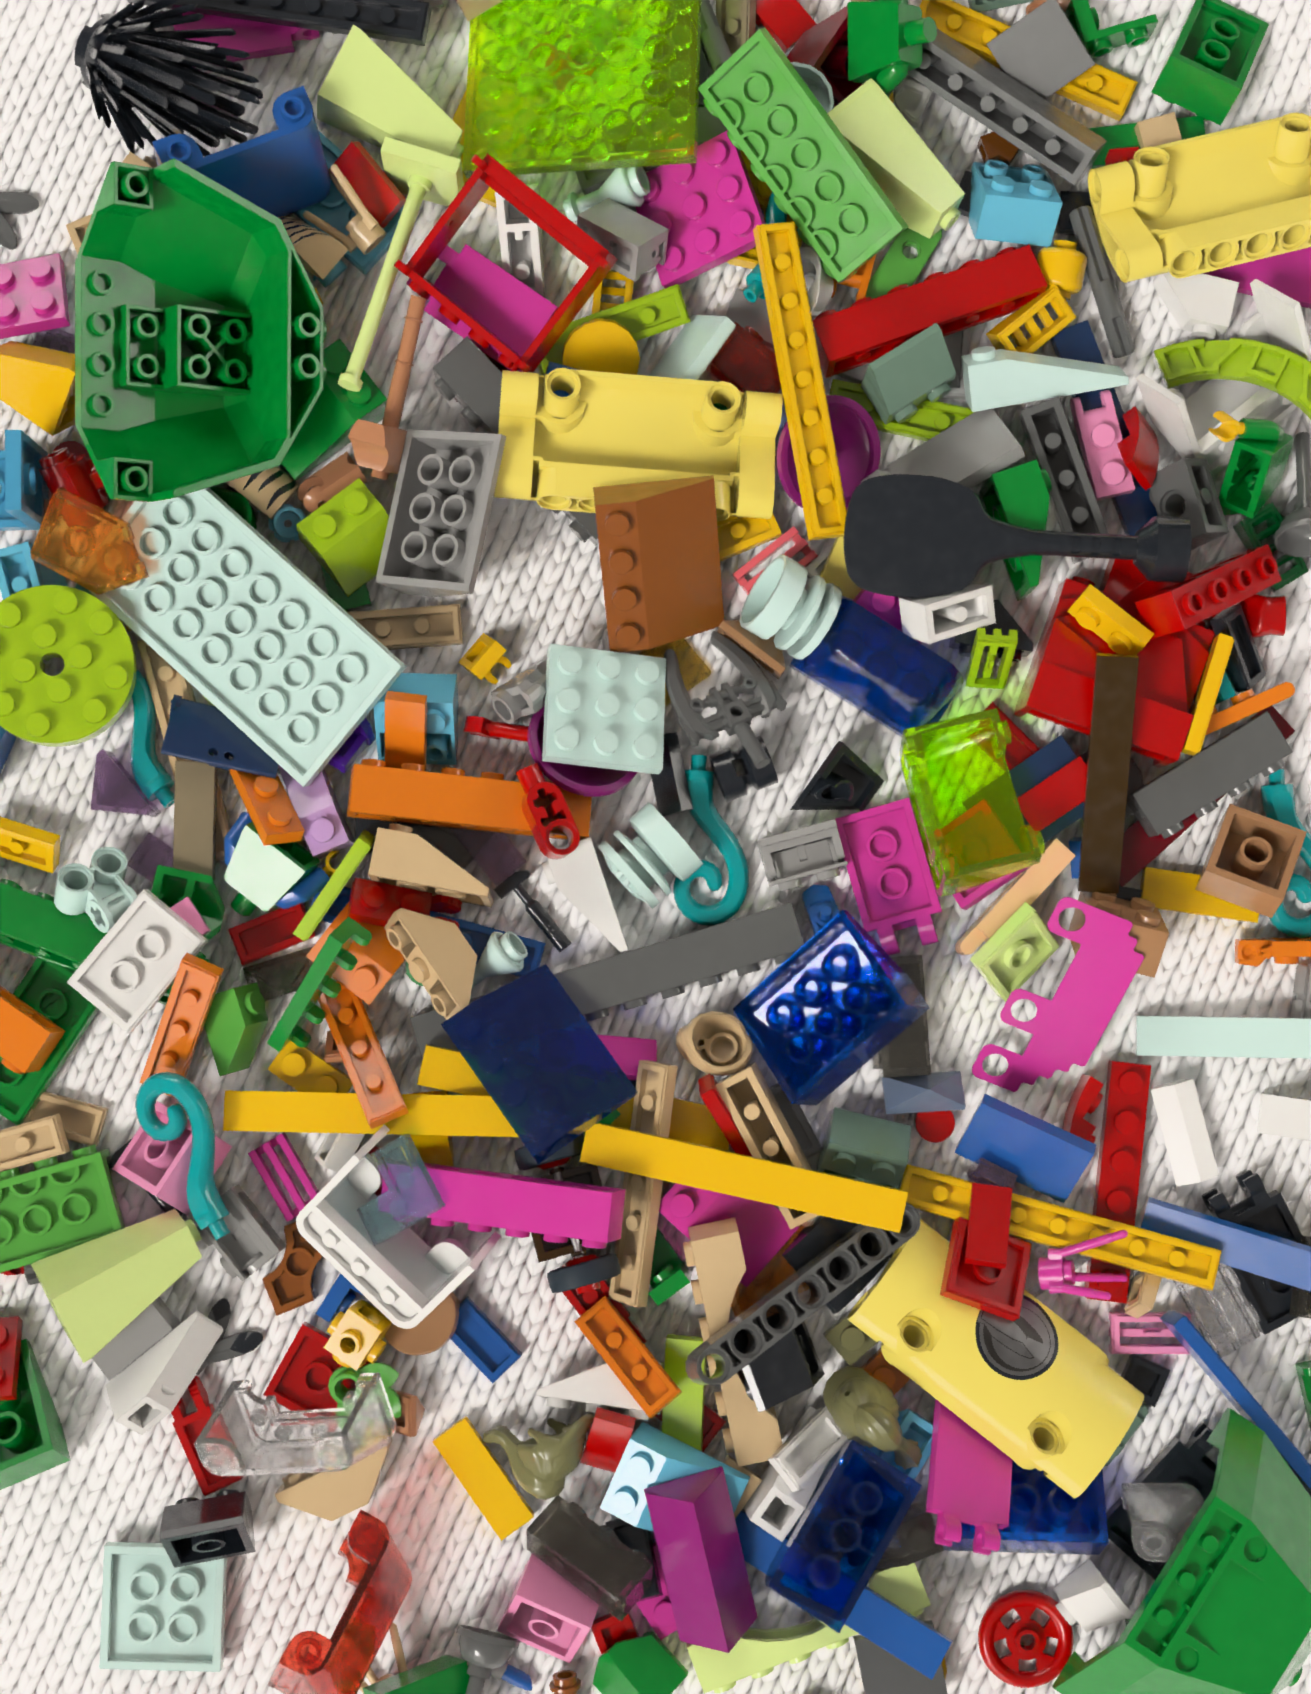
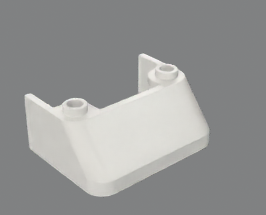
[1136,279,1311,476]
[296,1125,501,1329]

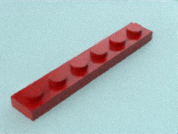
[1085,1060,1151,1303]

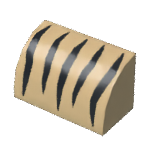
[278,216,348,279]
[225,466,300,520]

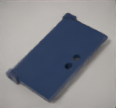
[161,694,279,779]

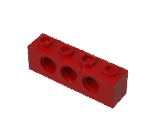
[1135,544,1282,640]

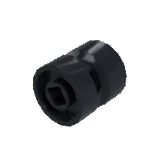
[708,735,778,802]

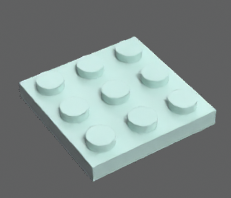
[542,644,666,775]
[99,1542,227,1672]

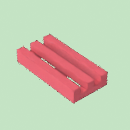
[733,526,818,595]

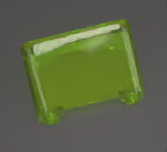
[899,708,1045,897]

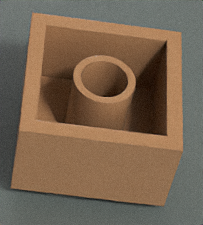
[1195,804,1307,918]
[1068,892,1169,978]

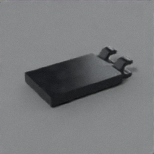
[1201,1170,1311,1335]
[1096,1422,1217,1580]

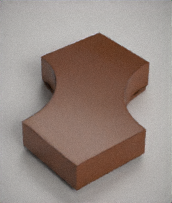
[262,1221,323,1316]

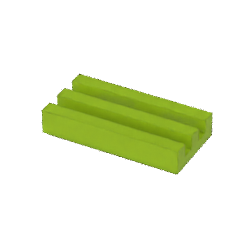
[965,628,1018,689]

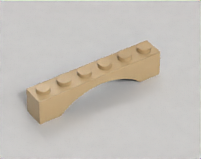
[683,1217,782,1467]

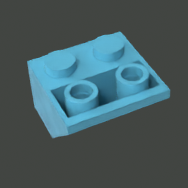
[969,160,1062,247]
[373,673,459,765]

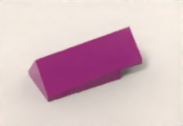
[644,1466,758,1653]

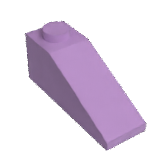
[279,765,355,859]

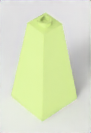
[317,25,465,159]
[827,78,965,239]
[31,1209,202,1363]

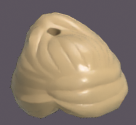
[676,1011,753,1076]

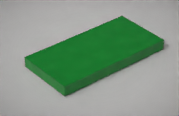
[0,957,99,1125]

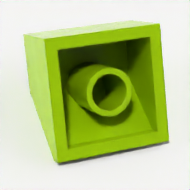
[296,478,389,597]

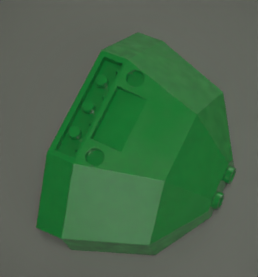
[75,158,327,502]
[1052,1407,1311,1694]

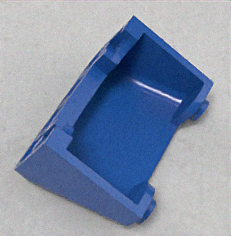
[152,86,331,217]

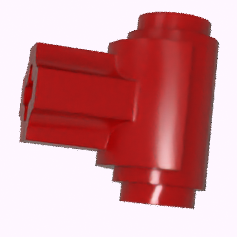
[39,447,109,533]

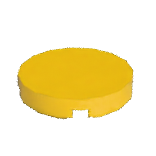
[562,318,640,375]

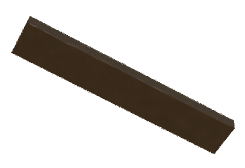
[1077,653,1139,894]

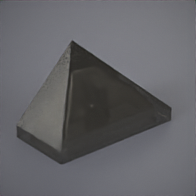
[243,946,313,1002]

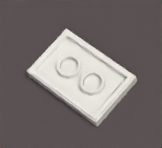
[67,889,209,1034]

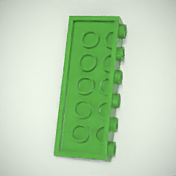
[698,28,909,283]
[0,1144,125,1273]

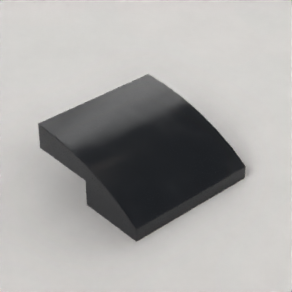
[782,1215,893,1314]

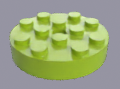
[0,585,137,747]

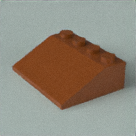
[593,475,724,652]

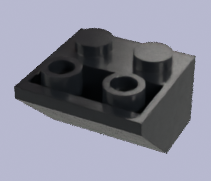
[734,1306,825,1412]

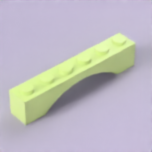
[686,1548,931,1694]

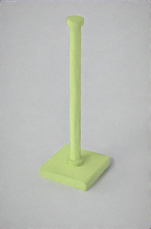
[338,137,464,392]

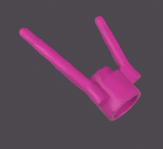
[1038,1230,1128,1300]

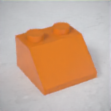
[306,902,405,1005]

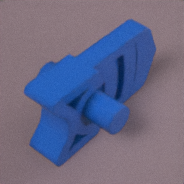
[801,885,846,942]

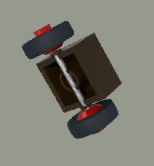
[514,1130,621,1295]

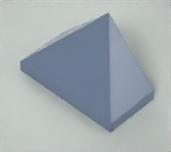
[881,1071,966,1114]

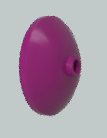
[777,395,881,509]
[527,704,637,797]

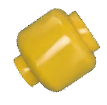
[1037,240,1087,300]

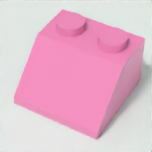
[112,1101,232,1216]
[497,1553,606,1663]

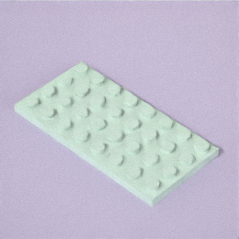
[76,487,407,787]

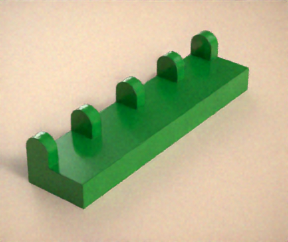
[267,917,372,1052]

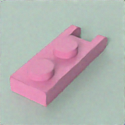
[1070,390,1135,501]

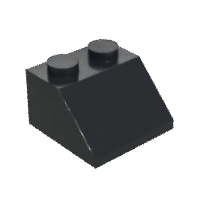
[160,1490,256,1568]

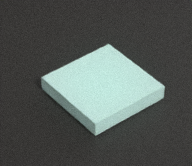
[649,315,736,380]

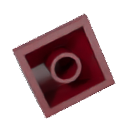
[787,6,863,107]

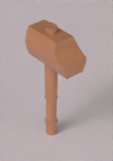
[348,295,426,480]

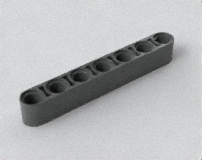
[686,1203,920,1385]

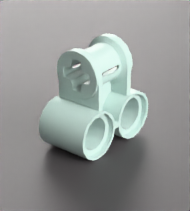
[54,847,138,933]

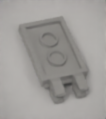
[861,409,1025,489]

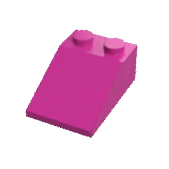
[659,1183,799,1287]

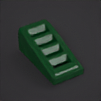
[1233,502,1309,592]

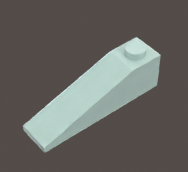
[961,346,1129,412]

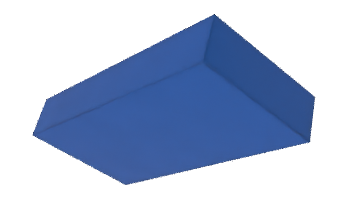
[451,1296,522,1384]

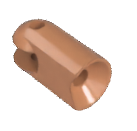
[297,451,368,513]

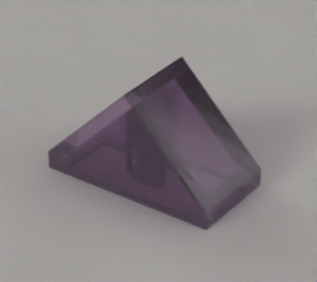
[90,749,161,818]

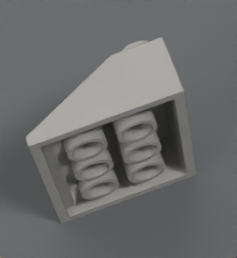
[375,429,506,597]

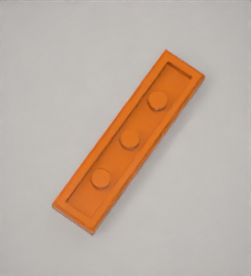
[140,953,224,1099]
[318,981,409,1129]

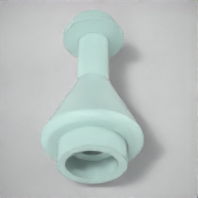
[563,161,650,222]
[470,931,528,999]

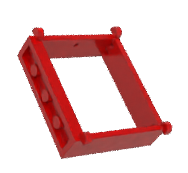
[394,153,618,373]

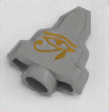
[491,656,547,724]

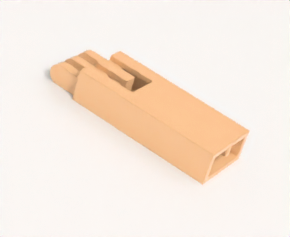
[955,838,1076,955]

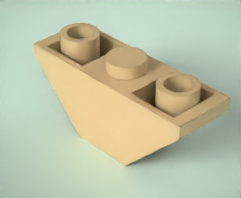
[384,908,477,1025]
[275,1433,392,1521]

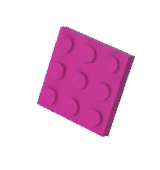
[635,130,766,288]

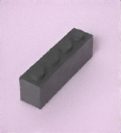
[1020,396,1109,564]
[1127,711,1293,839]

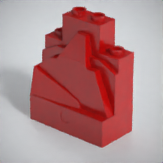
[1013,559,1215,768]

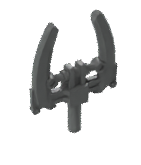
[664,631,787,769]

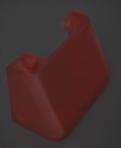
[267,1509,412,1694]

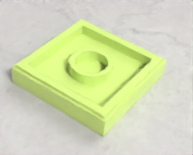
[970,902,1060,1002]

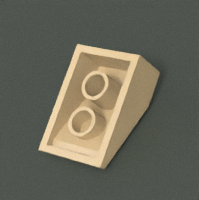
[368,824,493,908]

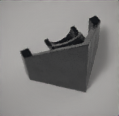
[790,741,884,811]

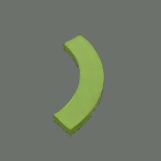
[1154,338,1311,420]

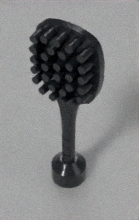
[843,474,1192,597]

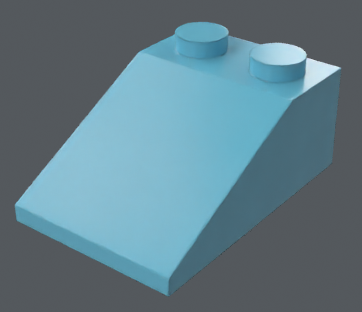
[600,1421,750,1531]

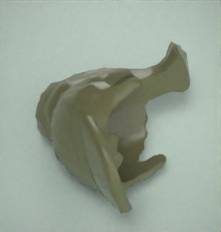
[823,1365,922,1469]
[482,1412,594,1500]

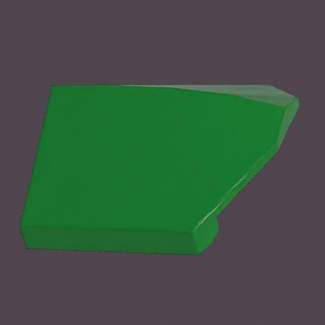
[151,865,225,942]
[593,1631,688,1694]

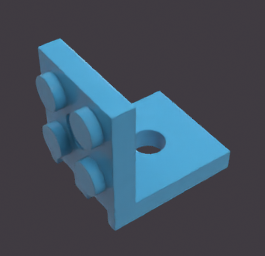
[0,430,49,531]

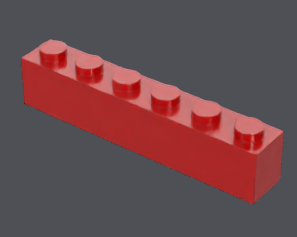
[812,245,1048,379]

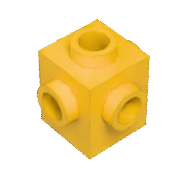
[324,1298,392,1371]

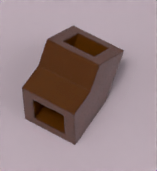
[977,132,1020,166]

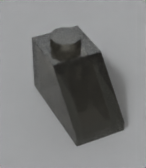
[846,1502,944,1572]

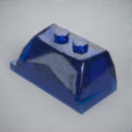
[789,598,964,749]
[765,1439,922,1633]

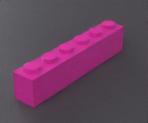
[380,1159,626,1249]

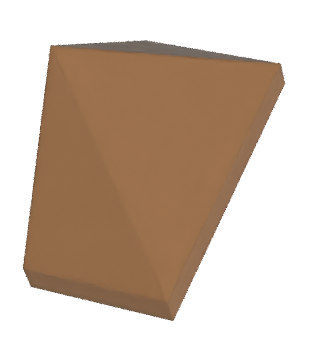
[717,620,786,680]

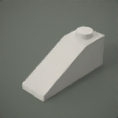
[495,184,545,298]
[541,837,628,953]

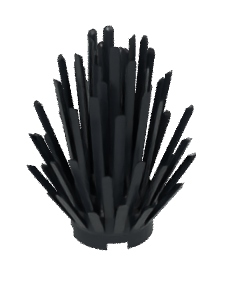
[74,0,263,157]

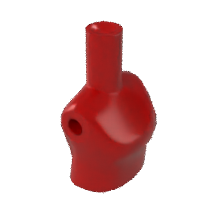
[1210,594,1286,638]

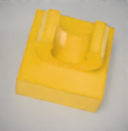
[458,633,512,684]

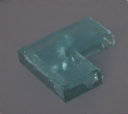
[357,1134,445,1246]

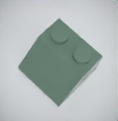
[860,323,956,425]

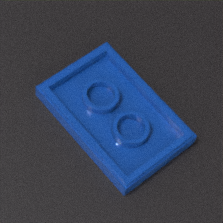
[954,1094,1097,1203]

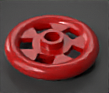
[978,1589,1074,1688]

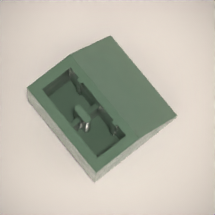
[816,1107,912,1189]

